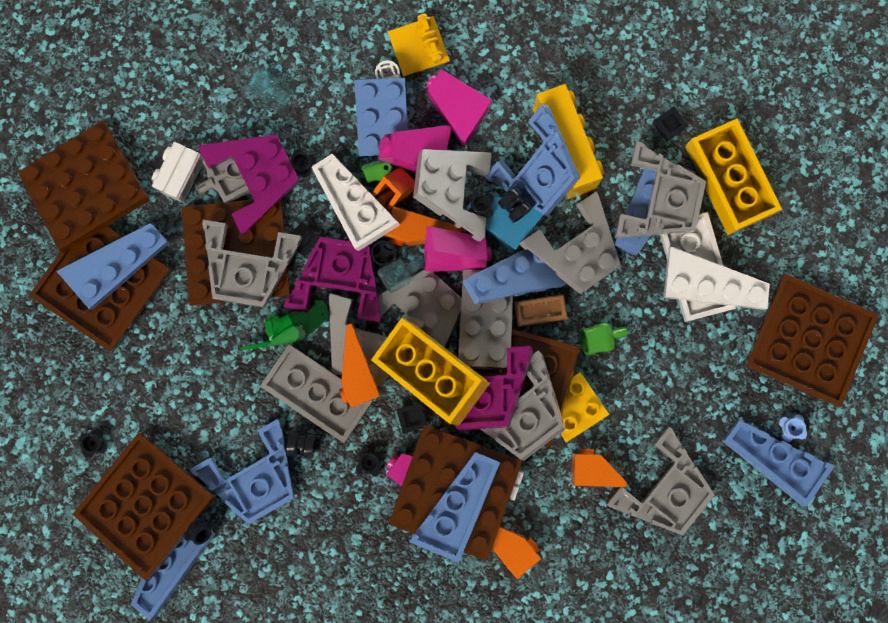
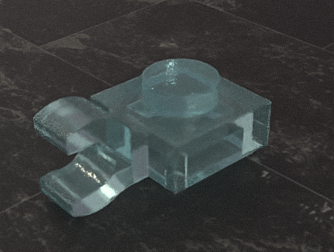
[247,67,291,107]
[377,258,424,294]

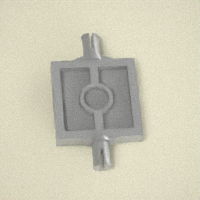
[195,136,250,203]

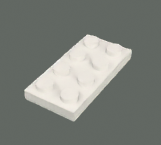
[660,212,736,322]

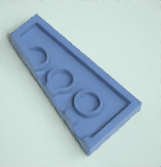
[409,452,500,563]

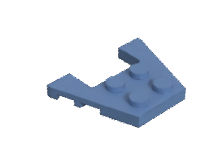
[485,105,580,215]
[190,419,295,525]

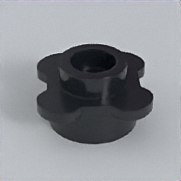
[291,149,316,178]
[468,192,494,218]
[79,429,108,458]
[356,449,383,477]
[183,518,212,545]

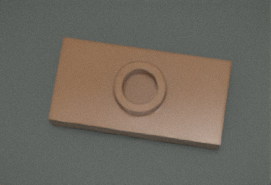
[513,294,568,328]

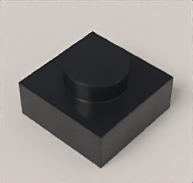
[652,107,688,142]
[291,222,320,258]
[397,403,427,434]

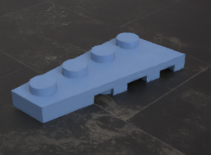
[614,163,696,255]
[57,223,169,310]
[462,249,567,304]
[722,420,835,507]
[131,531,215,621]

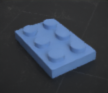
[354,78,408,156]

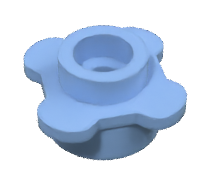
[779,414,807,442]

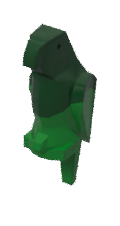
[241,300,330,351]

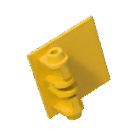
[387,14,450,77]
[560,372,609,443]

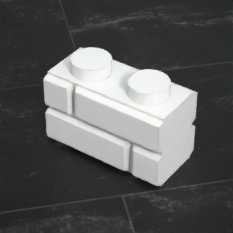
[151,142,203,203]

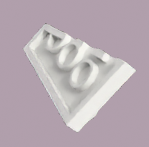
[312,154,401,251]
[663,247,770,310]

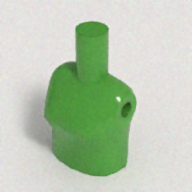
[360,159,396,184]
[579,322,628,355]

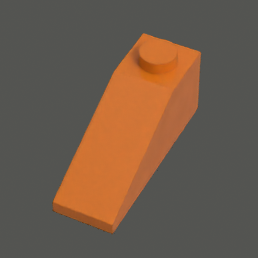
[384,206,466,248]
[339,323,380,408]
[492,526,541,579]

